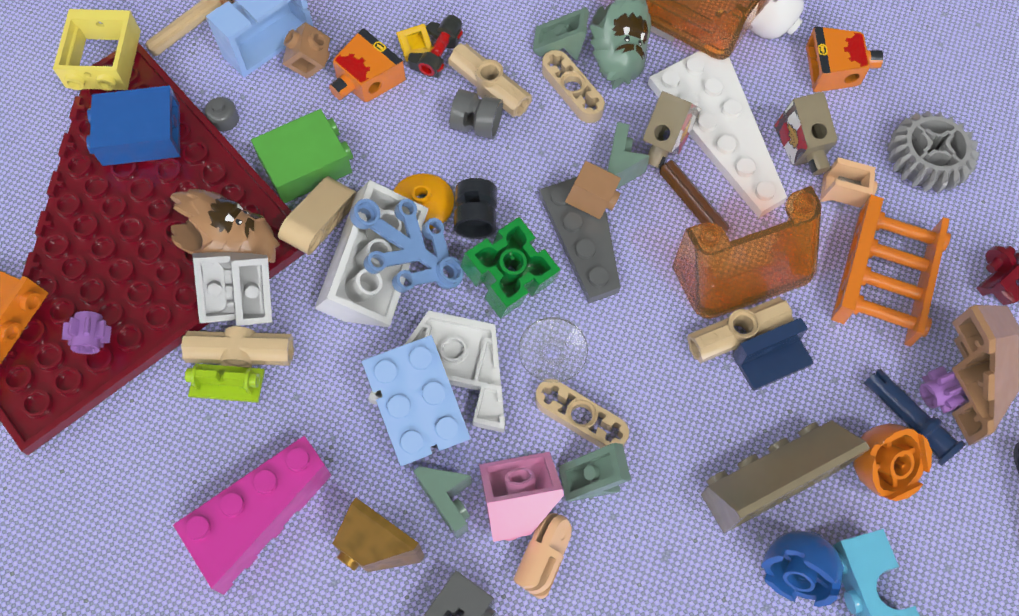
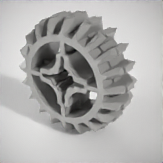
[887,111,980,194]

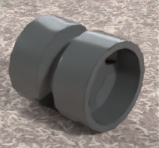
[449,89,503,140]

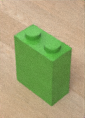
[250,108,353,203]

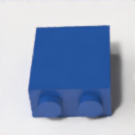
[86,85,180,166]

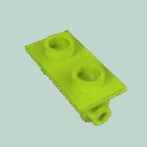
[185,363,265,403]

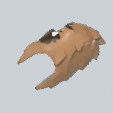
[170,189,280,263]

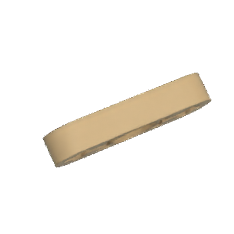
[542,50,605,123]
[535,380,629,448]

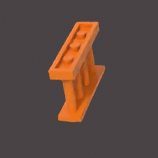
[831,194,951,347]

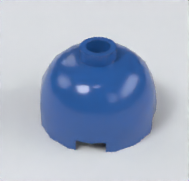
[761,531,844,607]

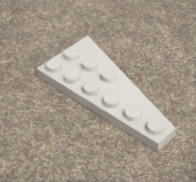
[647,39,787,218]

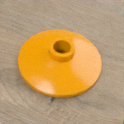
[393,173,454,231]

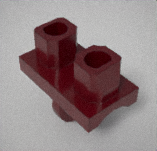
[977,246,1019,305]

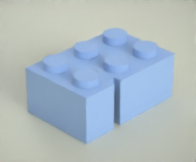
[206,0,314,77]
[362,335,471,466]

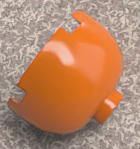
[853,423,932,501]

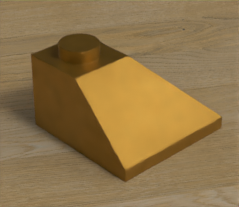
[332,498,425,572]

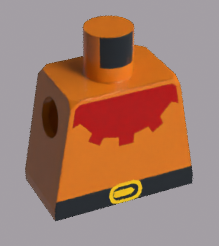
[806,27,883,92]
[329,28,406,102]

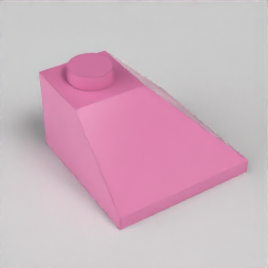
[479,452,564,542]

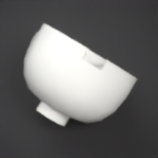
[744,0,804,39]

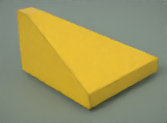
[396,24,432,62]

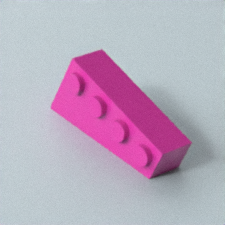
[173,435,332,595]

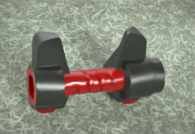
[408,15,463,78]

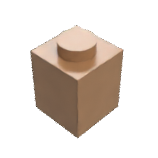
[565,161,621,219]

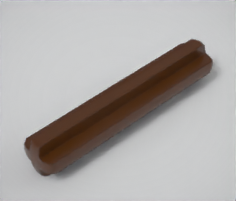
[660,160,729,239]

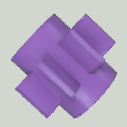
[62,311,111,354]
[919,366,966,413]

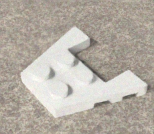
[368,310,505,433]

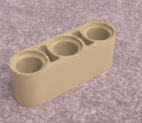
[278,176,357,255]

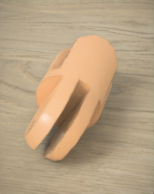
[514,513,572,599]

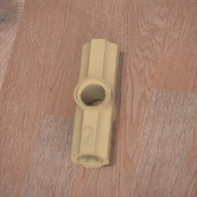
[448,43,532,117]
[687,297,794,364]
[181,326,294,368]

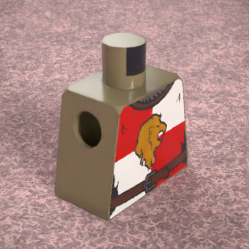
[643,91,701,169]
[774,92,837,176]

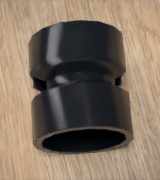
[454,178,497,239]

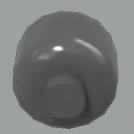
[205,97,239,132]

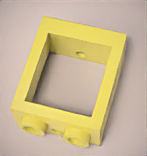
[53,9,141,91]

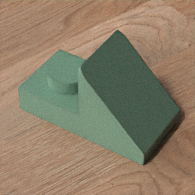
[533,7,589,61]
[607,122,650,189]
[559,443,631,501]
[413,466,472,539]

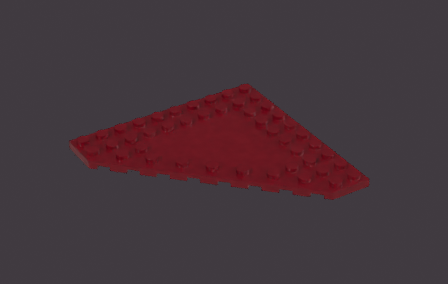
[0,43,305,455]

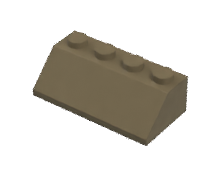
[701,420,870,534]

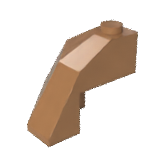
[952,305,1019,445]

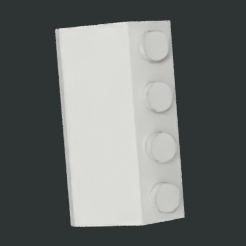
[314,180,429,327]

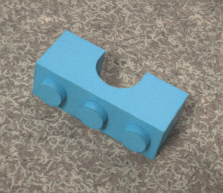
[832,529,920,616]

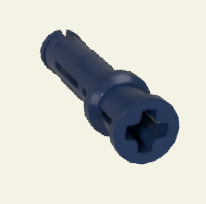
[864,368,966,466]

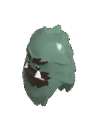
[589,0,651,89]

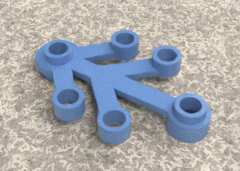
[350,199,464,293]

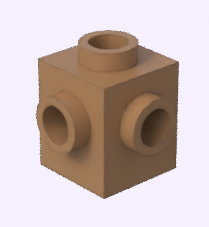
[282,22,330,79]

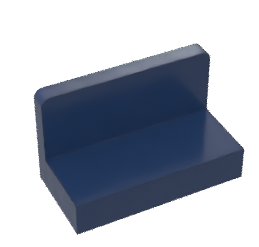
[733,318,813,391]

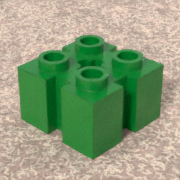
[460,217,561,319]

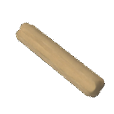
[145,0,222,56]

